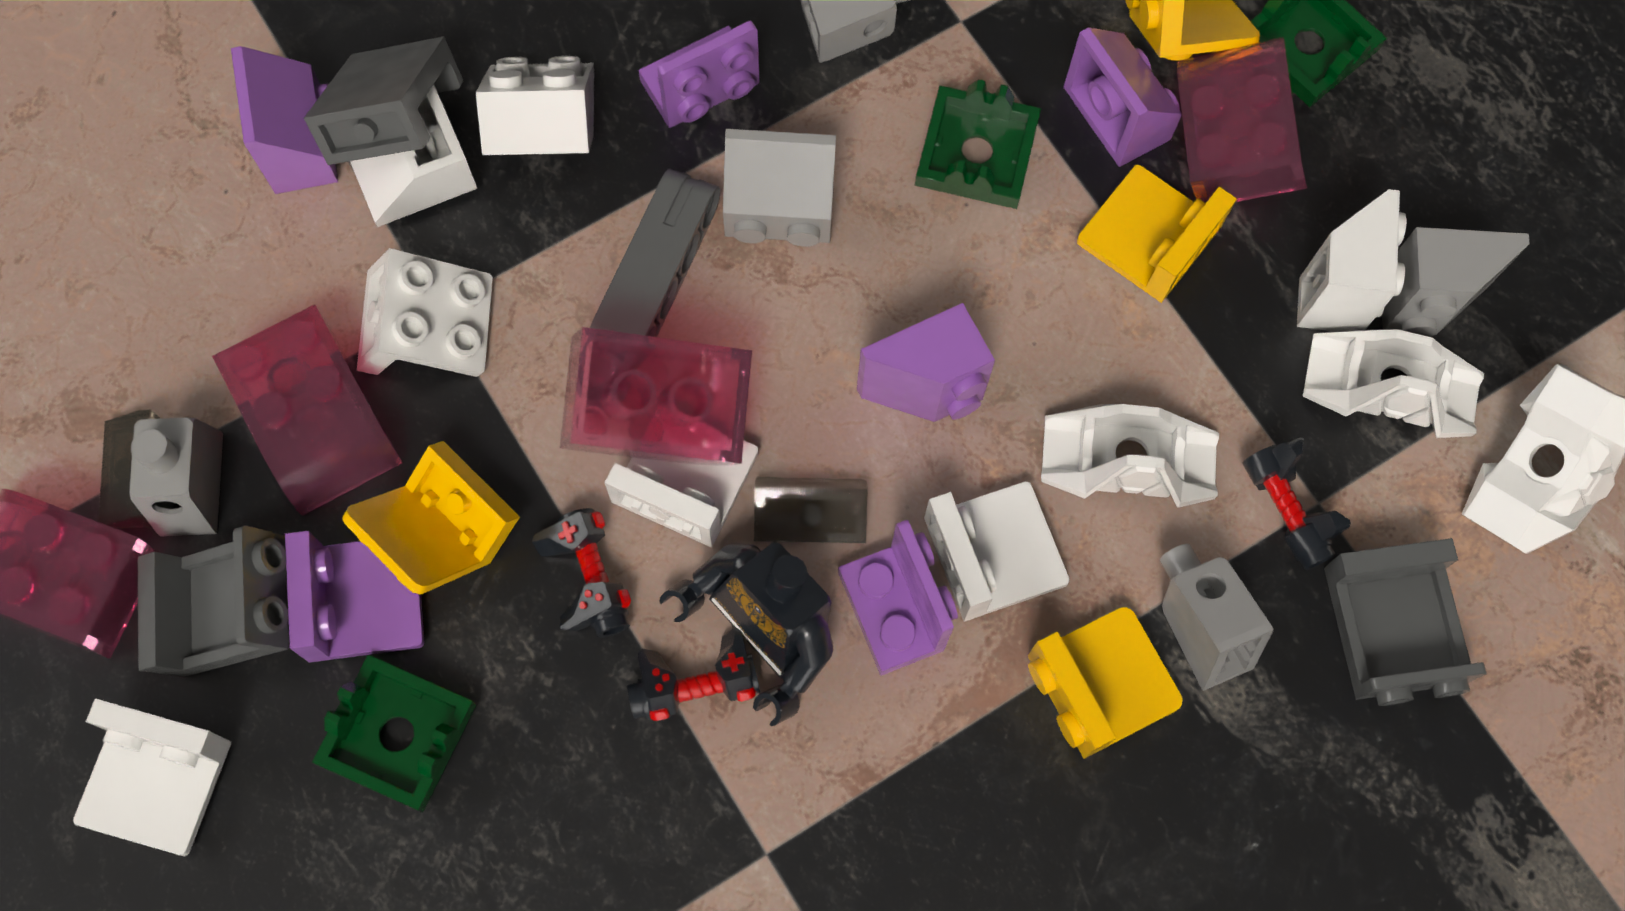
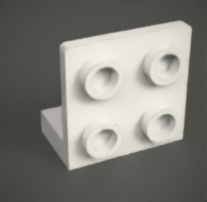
[356,248,493,377]
[605,405,758,548]
[924,481,1069,622]
[73,699,232,856]

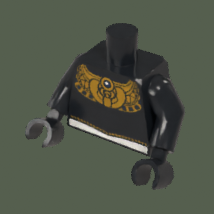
[659,541,834,726]

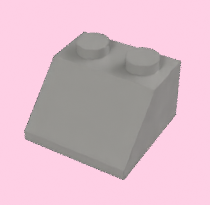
[723,129,836,247]
[1382,227,1530,337]

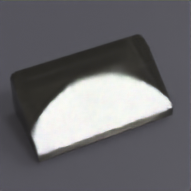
[98,409,161,530]
[754,477,868,543]

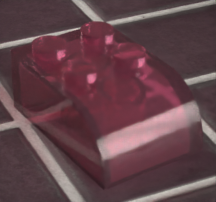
[1177,37,1307,203]
[212,304,403,516]
[560,327,752,466]
[0,489,158,659]

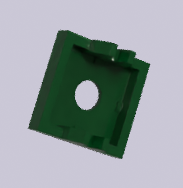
[1247,0,1387,107]
[914,79,1041,209]
[312,655,476,813]

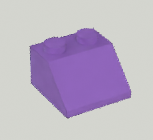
[1064,27,1182,167]
[231,46,338,194]
[857,303,995,422]

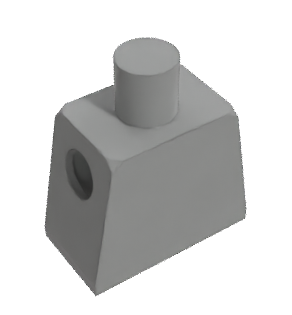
[800,0,910,63]
[129,417,223,536]
[1160,544,1274,691]

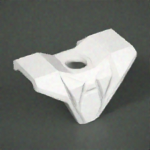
[1303,329,1484,438]
[1462,364,1625,554]
[1041,404,1219,508]

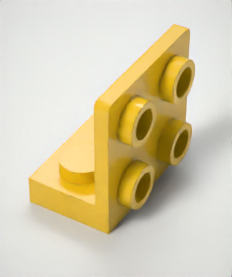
[1077,165,1237,303]

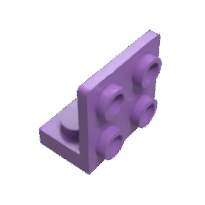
[639,21,759,128]
[838,520,958,676]
[285,531,424,663]

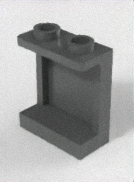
[304,36,463,165]
[138,526,289,677]
[1324,538,1487,706]

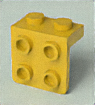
[1125,0,1260,60]
[342,441,520,594]
[1028,607,1183,759]

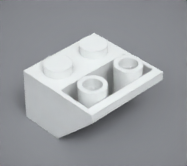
[476,56,594,155]
[350,84,477,227]
[1297,189,1407,332]

